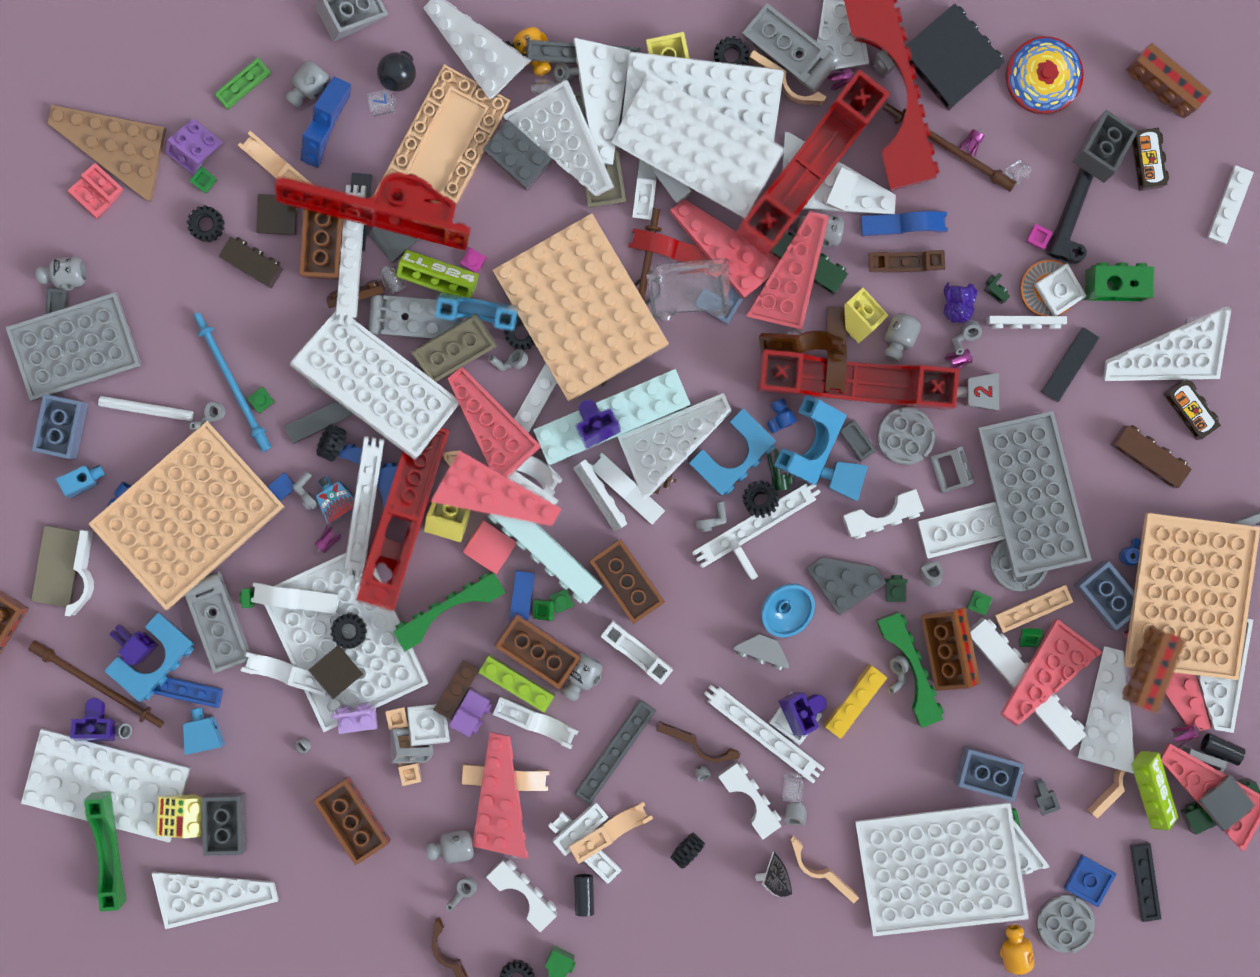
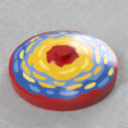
[1006,36,1084,114]

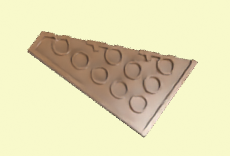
[48,105,166,202]

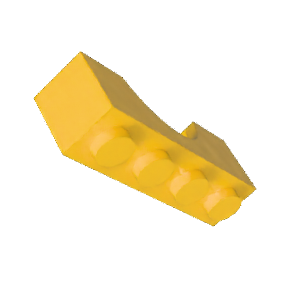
[823,664,888,739]

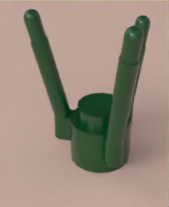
[767,448,793,490]

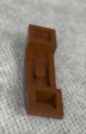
[868,250,945,273]

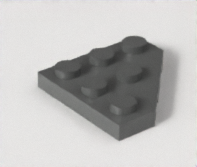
[807,557,887,615]

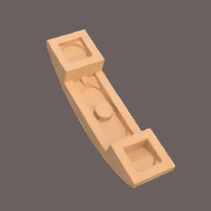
[385,707,421,786]

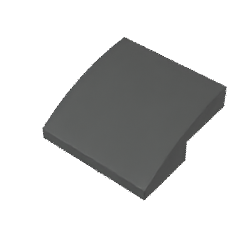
[368,227,420,263]
[1198,775,1255,832]

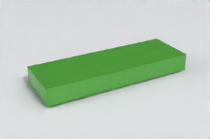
[214,57,272,110]

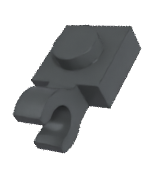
[1034,778,1061,816]

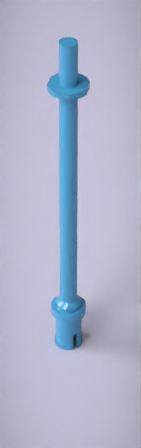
[193,312,272,453]

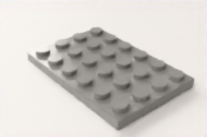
[5,292,142,401]

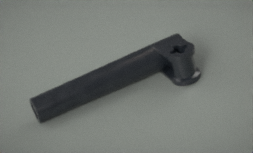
[1046,167,1094,264]

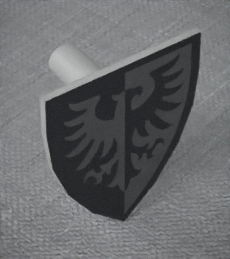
[755,852,792,897]

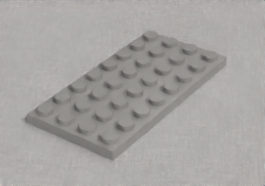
[977,411,1092,578]

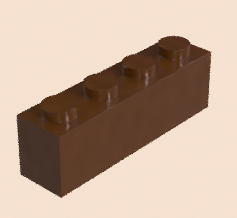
[1110,425,1192,488]

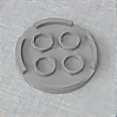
[877,407,935,465]
[990,539,1047,591]
[1037,895,1095,953]

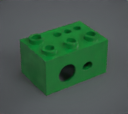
[1085,262,1154,302]

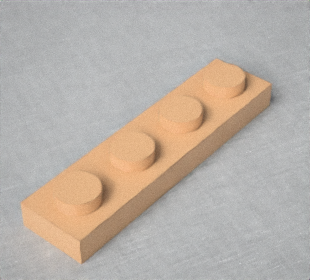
[994,584,1073,633]

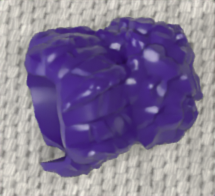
[943,282,977,323]

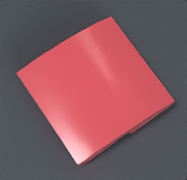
[67,163,123,219]
[462,520,516,574]

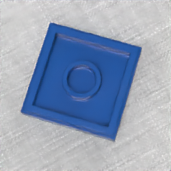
[1063,854,1117,908]

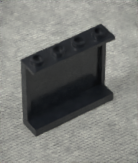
[905,3,1005,111]

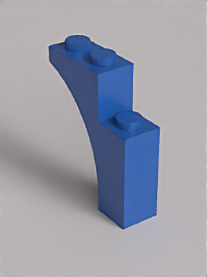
[300,76,351,168]
[339,442,398,507]

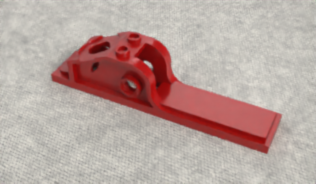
[275,172,471,251]
[355,428,450,612]

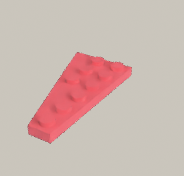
[669,199,780,299]
[746,211,829,330]
[448,367,541,478]
[431,451,562,526]
[1000,619,1103,725]
[1123,631,1211,731]
[473,732,528,859]
[1160,743,1260,852]

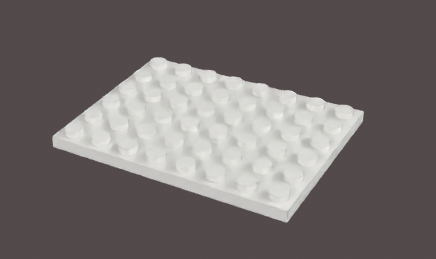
[265,550,429,732]
[856,802,1029,936]

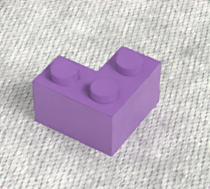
[449,688,492,737]

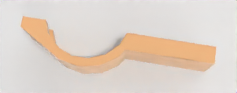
[748,50,826,105]
[238,131,312,184]
[1087,751,1150,819]
[462,764,549,791]
[568,802,653,864]
[790,836,859,903]

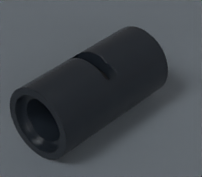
[1200,733,1245,766]
[574,874,594,917]

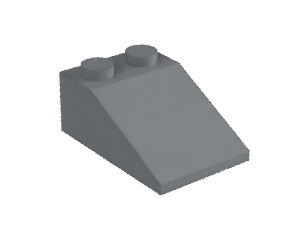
[315,0,388,42]

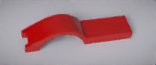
[628,228,713,271]

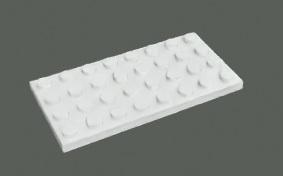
[621,52,784,143]
[611,72,785,218]
[290,311,460,460]
[21,728,191,842]

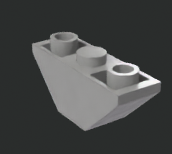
[733,633,790,671]

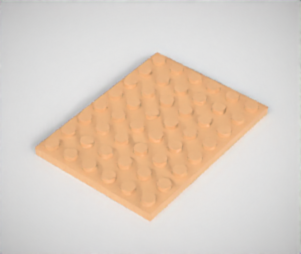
[493,213,669,402]
[89,421,285,611]
[1124,513,1260,680]

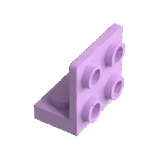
[331,703,378,734]

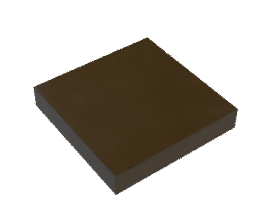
[256,194,297,235]
[308,646,363,699]

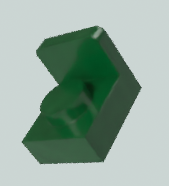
[984,273,1010,304]
[886,575,908,602]

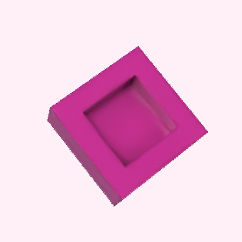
[1026,224,1053,250]
[460,247,487,273]

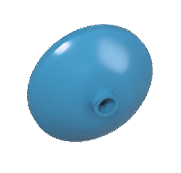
[761,583,815,638]

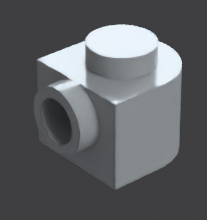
[919,561,944,587]
[784,801,807,826]

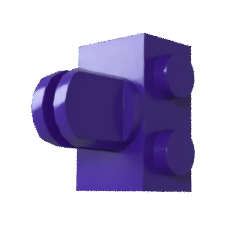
[576,400,621,449]
[110,624,159,666]
[778,692,827,736]
[70,698,116,741]

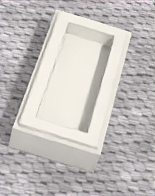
[825,167,859,211]
[730,540,758,580]

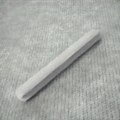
[98,396,194,421]

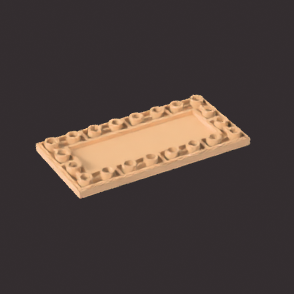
[373,64,512,203]

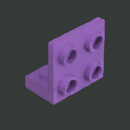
[165,119,222,175]

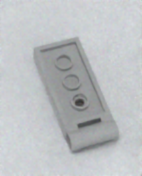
[742,3,840,92]
[368,295,464,339]
[185,571,251,673]

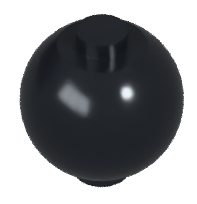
[377,51,416,92]

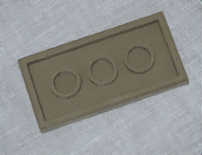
[411,313,497,382]
[31,525,80,607]

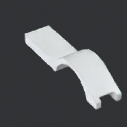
[632,159,657,220]
[591,453,665,525]
[517,455,563,496]
[65,530,94,616]
[251,582,340,614]
[241,652,326,696]
[493,697,579,749]
[548,811,622,884]

